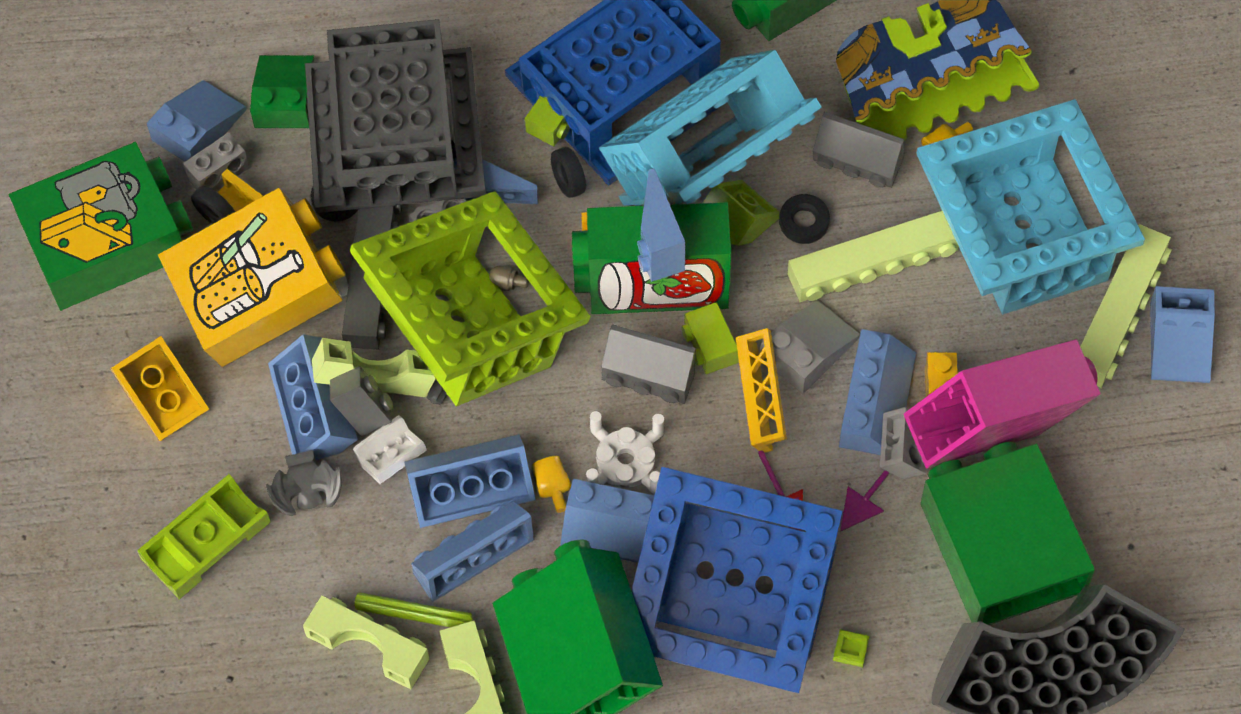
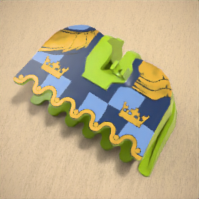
[836,0,1040,141]

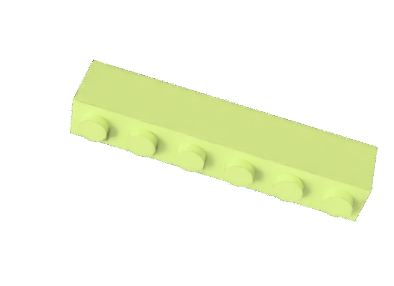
[787,211,959,302]
[1080,224,1172,388]

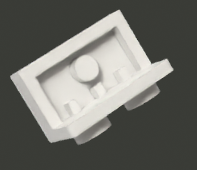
[353,415,427,484]

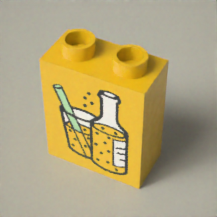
[158,188,346,367]

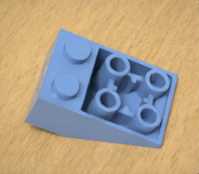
[1150,286,1215,383]

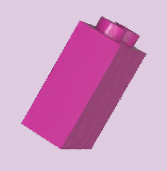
[903,339,1101,468]

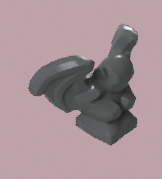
[266,450,342,516]

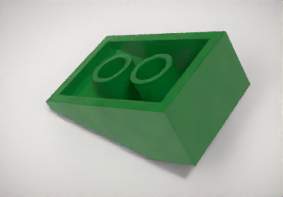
[250,55,314,128]

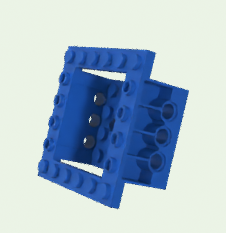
[505,0,727,186]
[632,467,843,693]

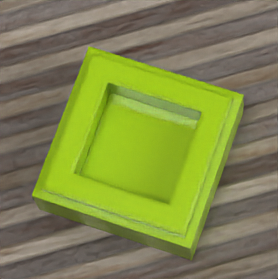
[833,629,870,668]

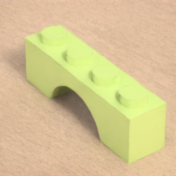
[312,338,436,397]
[303,595,429,689]
[439,620,509,714]

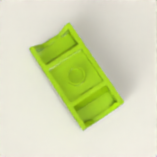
[137,474,270,600]

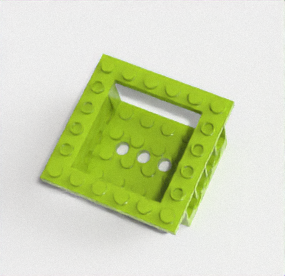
[350,191,591,407]

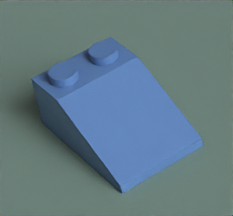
[146,80,247,161]
[637,168,685,282]

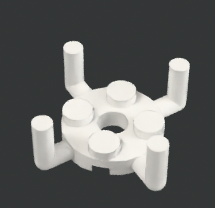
[586,411,664,494]

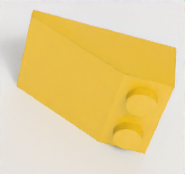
[111,336,209,441]

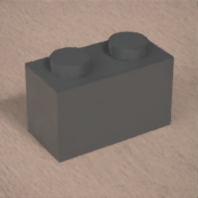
[330,366,393,436]

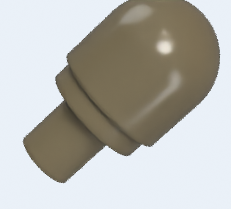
[489,266,529,290]

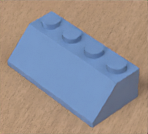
[839,329,916,455]
[268,334,358,460]
[404,434,536,528]
[560,479,689,563]
[411,501,534,602]

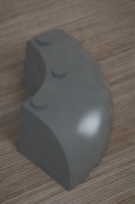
[931,584,1185,714]

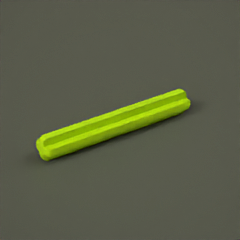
[354,592,473,627]

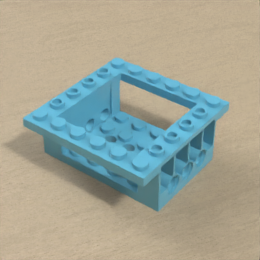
[599,50,822,206]
[916,99,1145,315]

